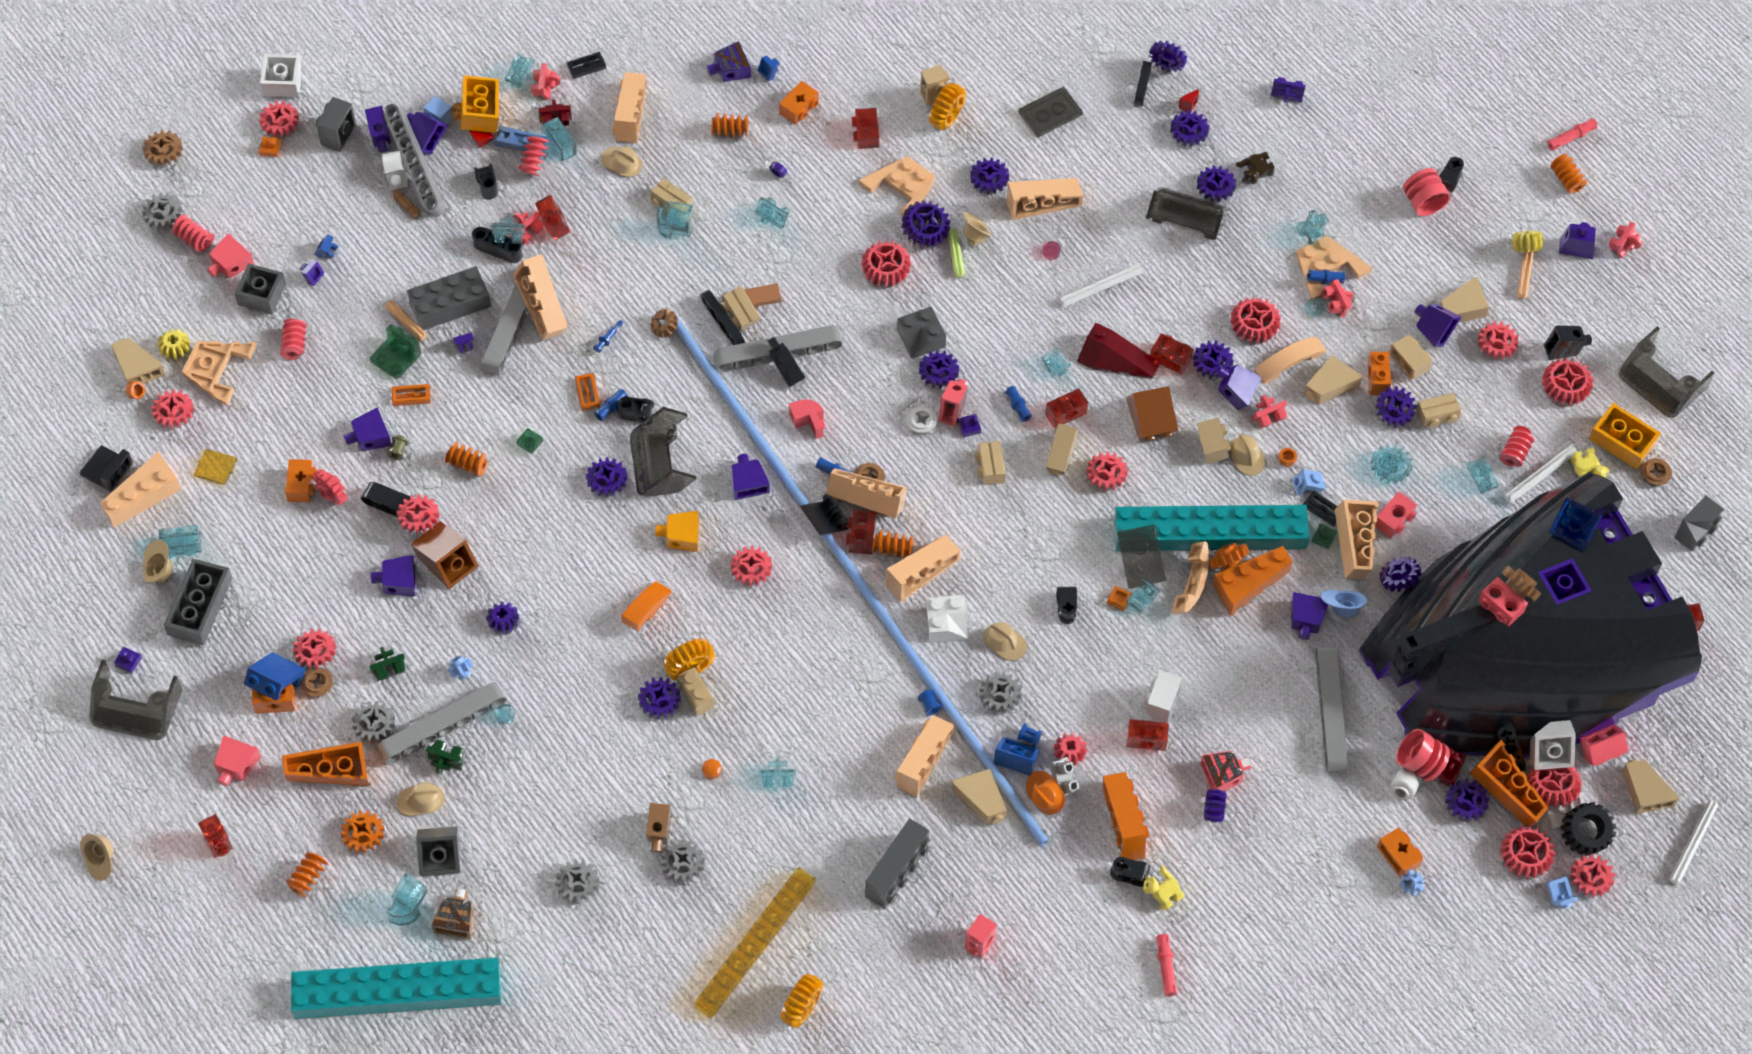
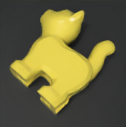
[1570,448,1609,478]
[1143,866,1184,910]

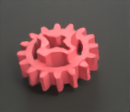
[259,101,299,138]
[1478,321,1519,360]
[151,389,194,429]
[1086,451,1128,491]
[312,469,348,506]
[397,494,440,535]
[730,545,772,587]
[293,629,336,669]
[1570,854,1615,898]

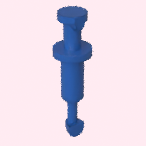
[593,320,623,353]

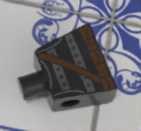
[1544,325,1592,360]

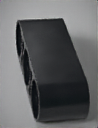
[472,227,523,263]
[361,481,410,517]

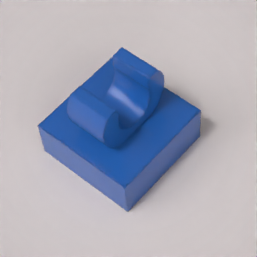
[757,55,780,81]
[314,234,338,259]

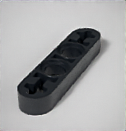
[700,289,745,345]

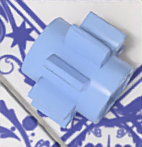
[448,655,473,680]
[1399,869,1426,896]

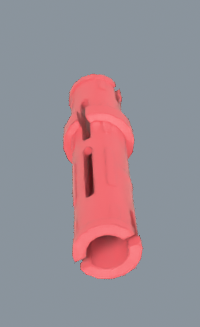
[1547,118,1598,151]
[1156,934,1178,997]

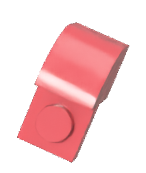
[789,399,825,439]

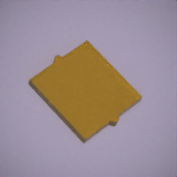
[194,449,237,485]

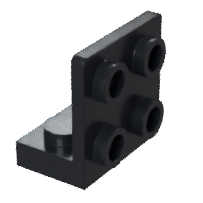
[80,445,133,492]

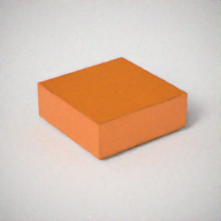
[1107,586,1132,611]

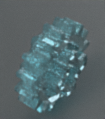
[1371,444,1413,484]

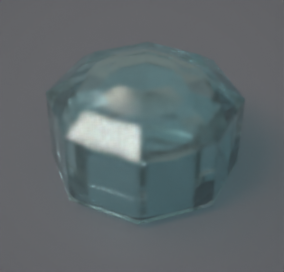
[496,704,516,724]

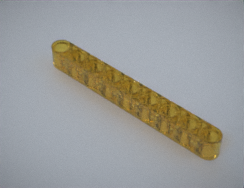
[693,867,816,1019]

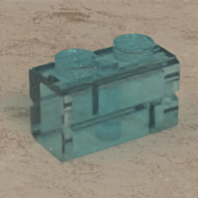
[542,117,577,161]
[159,525,201,558]

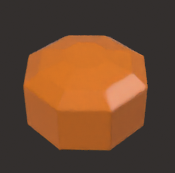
[126,381,145,399]
[1278,448,1297,467]
[702,758,722,780]

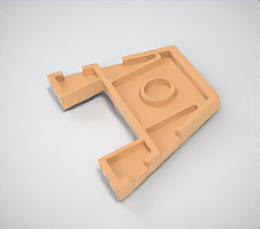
[859,156,935,223]
[1296,236,1372,302]
[181,341,257,406]

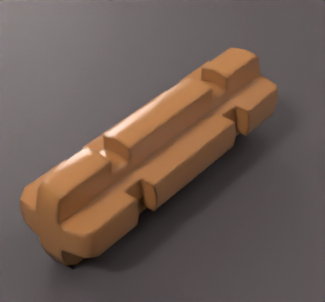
[392,189,421,218]

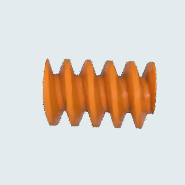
[711,113,749,138]
[1550,154,1588,194]
[445,441,488,477]
[872,530,914,559]
[286,852,329,898]

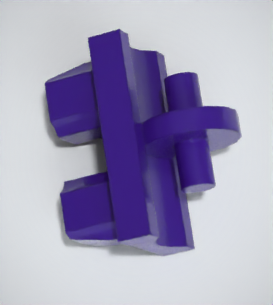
[1270,77,1306,103]

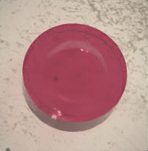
[1042,241,1061,260]

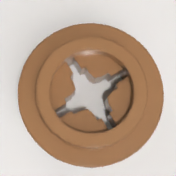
[649,308,678,338]
[1641,458,1672,487]
[855,463,885,481]
[301,668,333,698]

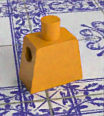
[655,511,699,552]

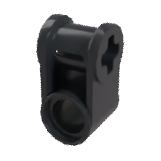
[1439,157,1464,193]
[474,164,498,199]
[618,396,655,423]
[1056,586,1077,624]
[1110,857,1150,887]

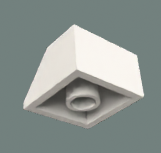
[260,54,301,97]
[925,595,968,643]
[1144,670,1182,727]
[1530,720,1575,770]

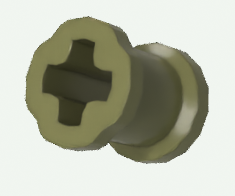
[387,435,409,460]

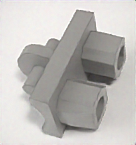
[1049,757,1079,796]

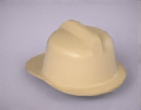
[601,147,642,177]
[963,212,993,246]
[1229,434,1265,476]
[143,540,173,584]
[983,622,1027,661]
[396,782,445,816]
[80,834,114,881]

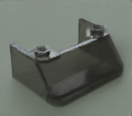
[1146,187,1229,240]
[1619,326,1714,418]
[630,407,697,497]
[89,660,182,740]

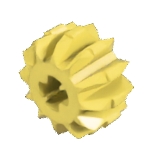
[1512,230,1544,253]
[158,328,191,360]

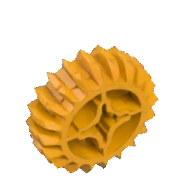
[929,82,966,130]
[663,638,716,681]
[781,973,823,1028]

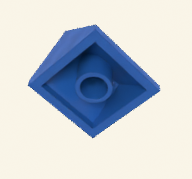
[994,737,1041,776]

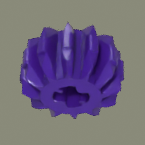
[486,601,520,635]
[1204,789,1227,823]

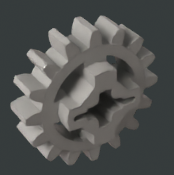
[142,193,183,230]
[979,671,1022,714]
[352,701,395,744]
[661,840,705,884]
[555,859,600,904]

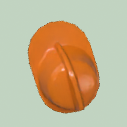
[1026,771,1066,815]

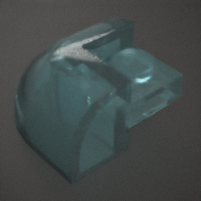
[656,201,693,240]
[387,873,429,926]

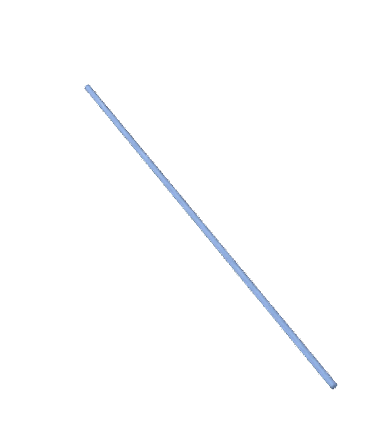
[676,317,1049,846]

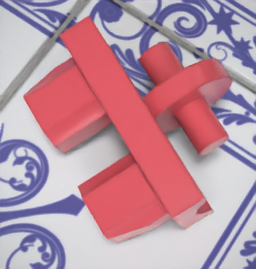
[531,63,561,100]
[510,212,544,245]
[1609,222,1642,258]
[1321,279,1354,317]
[1250,395,1287,429]

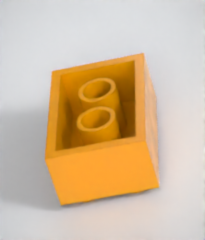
[460,75,499,133]
[1589,403,1661,470]

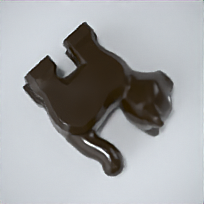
[1236,152,1275,184]

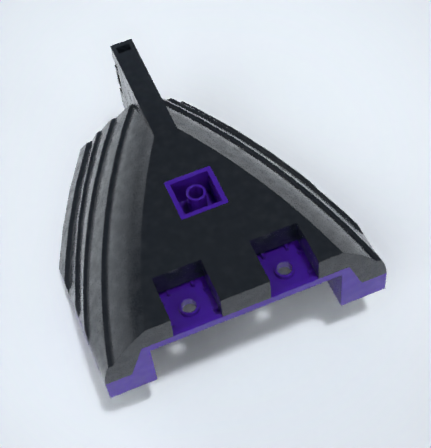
[1359,471,1702,757]

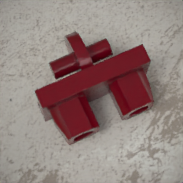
[538,99,572,128]
[1437,747,1467,786]

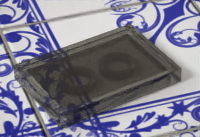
[1018,86,1083,138]
[1116,524,1166,589]

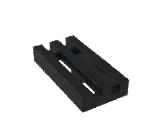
[567,52,606,79]
[1303,491,1337,527]

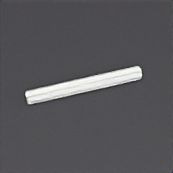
[1059,263,1142,307]
[1504,445,1577,504]
[1669,800,1718,885]

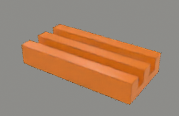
[575,373,600,411]
[392,384,431,406]

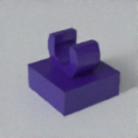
[299,259,325,286]
[452,332,474,353]
[958,414,982,438]
[114,647,142,673]

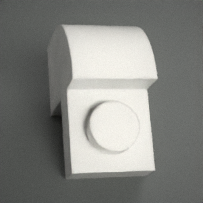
[382,150,408,191]

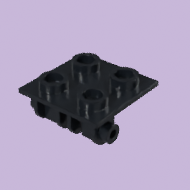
[800,494,849,535]

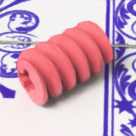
[518,136,550,176]
[172,215,215,252]
[280,318,307,360]
[1499,426,1535,467]

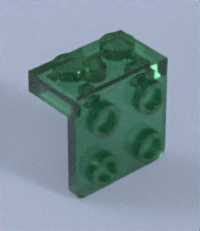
[370,324,421,379]

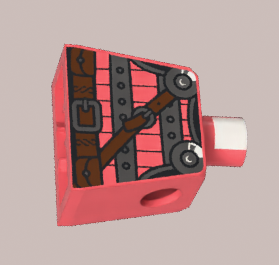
[938,379,968,427]
[1200,751,1251,791]

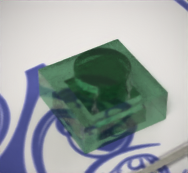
[516,428,543,454]
[1312,523,1338,549]

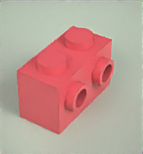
[1580,724,1628,766]

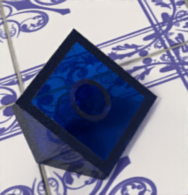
[1549,497,1603,550]

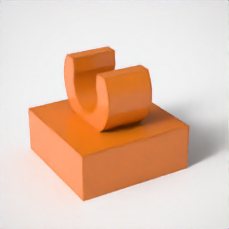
[259,136,281,157]

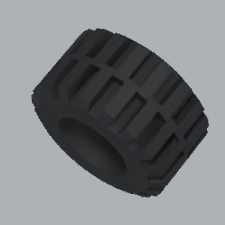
[1560,802,1616,855]

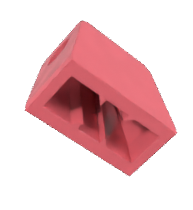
[207,233,254,278]
[214,736,261,786]

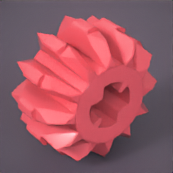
[1053,732,1087,766]

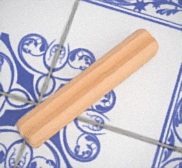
[1517,252,1534,299]
[385,300,427,341]

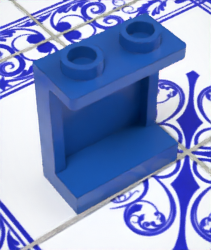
[244,652,305,701]

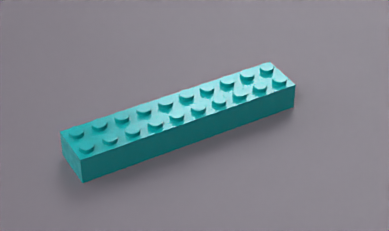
[1114,505,1310,551]
[291,957,502,1019]

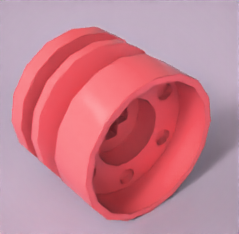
[1402,168,1451,216]
[1396,729,1450,782]

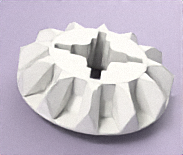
[907,407,937,435]

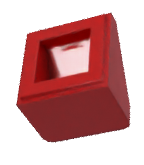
[1178,89,1200,113]
[468,130,495,148]

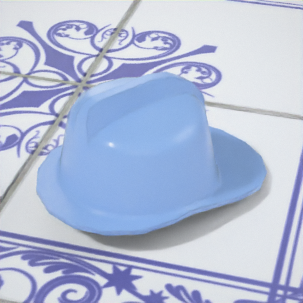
[1321,590,1367,618]

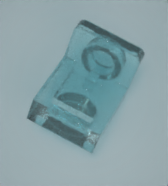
[1041,347,1072,377]
[1126,579,1160,614]

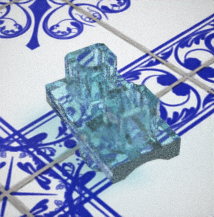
[505,53,534,88]
[755,197,790,229]
[1297,210,1329,245]
[492,213,526,244]
[1466,457,1499,494]
[760,755,796,788]

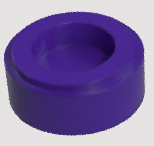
[769,161,787,178]

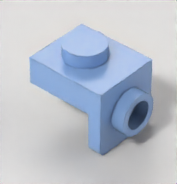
[1292,469,1325,495]
[1546,876,1578,909]

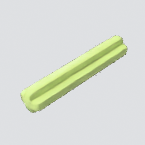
[948,229,964,278]

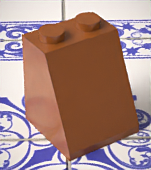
[1126,386,1178,442]
[411,521,479,589]

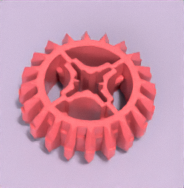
[861,240,911,287]
[1230,296,1281,344]
[1542,357,1593,406]
[1527,767,1582,809]
[1500,825,1555,879]

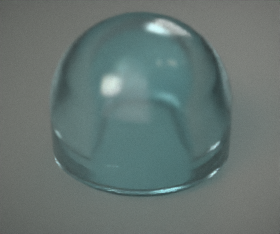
[1304,298,1324,317]

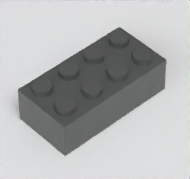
[407,266,491,330]
[164,558,233,645]
[865,818,931,909]

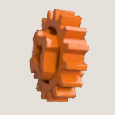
[1209,543,1249,570]
[340,810,385,854]

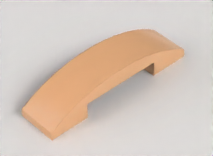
[1254,337,1327,384]
[1172,541,1209,614]

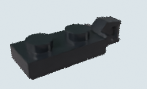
[767,337,805,388]

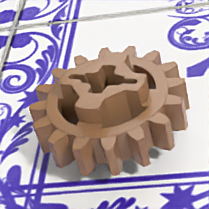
[142,130,183,167]
[1502,566,1541,601]

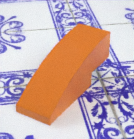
[621,581,672,632]

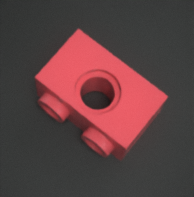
[1375,492,1417,539]
[965,914,997,958]

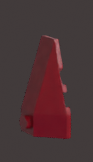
[1077,322,1161,379]

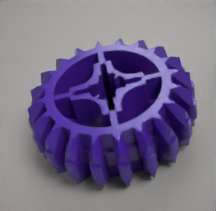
[901,200,950,248]

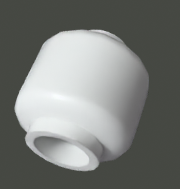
[1390,770,1420,800]

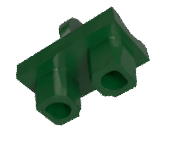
[369,647,406,682]
[426,739,464,774]

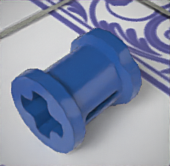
[917,690,942,716]
[1017,723,1043,747]

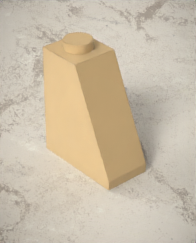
[1440,277,1489,323]
[111,338,165,384]
[1304,356,1362,405]
[1046,423,1079,476]
[1622,759,1679,814]
[952,769,1007,824]

